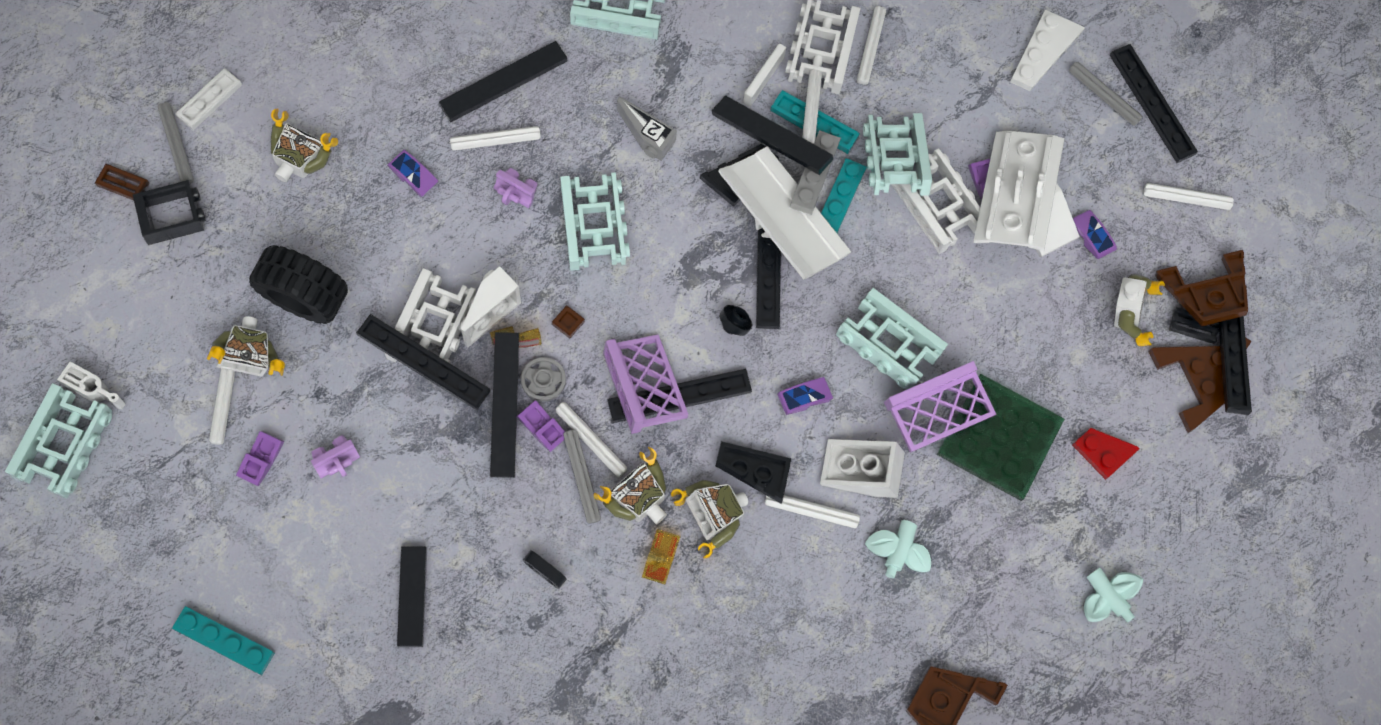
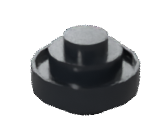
[719,305,753,336]

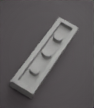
[790,130,841,215]

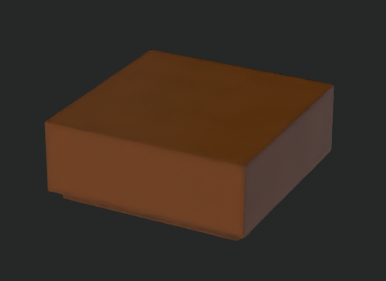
[552,305,585,339]

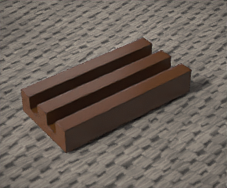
[95,164,150,201]

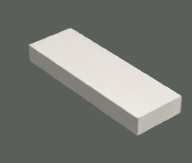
[743,44,786,108]
[175,68,242,131]

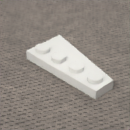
[1010,10,1085,91]

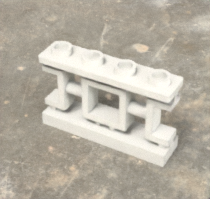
[785,0,860,94]
[891,148,980,254]
[384,268,476,364]

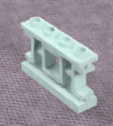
[570,0,665,40]
[863,113,932,196]
[560,172,630,271]
[836,288,948,389]
[5,383,112,499]

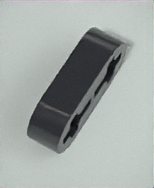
[523,550,567,589]

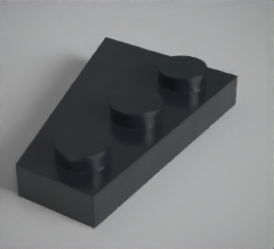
[700,144,779,207]
[715,441,792,504]

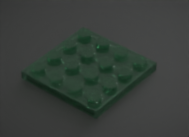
[937,374,1065,501]

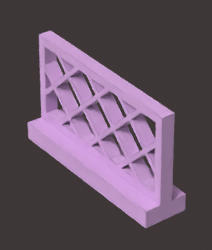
[603,334,689,434]
[884,361,996,453]

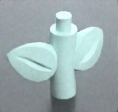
[865,520,931,578]
[1084,567,1143,623]

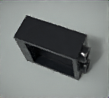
[132,180,206,245]

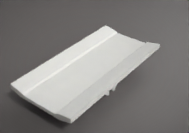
[974,131,1064,251]
[718,147,851,280]

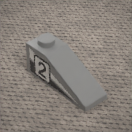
[617,96,677,161]

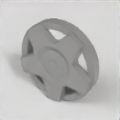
[521,357,566,402]

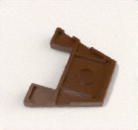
[1155,250,1248,326]
[1148,346,1225,433]
[906,666,1008,725]

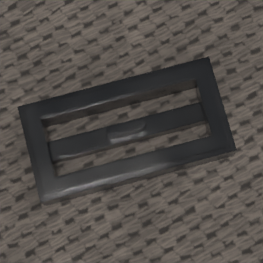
[1169,307,1219,344]

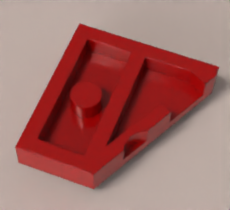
[1072,428,1140,480]

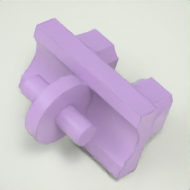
[494,168,537,208]
[311,435,360,478]

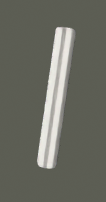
[857,6,886,85]
[802,69,822,144]
[450,126,541,150]
[1143,183,1234,210]
[209,368,235,445]
[556,402,627,477]
[765,495,860,528]

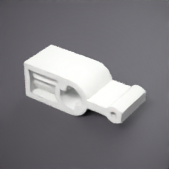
[57,362,126,409]

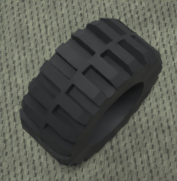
[249,245,348,324]

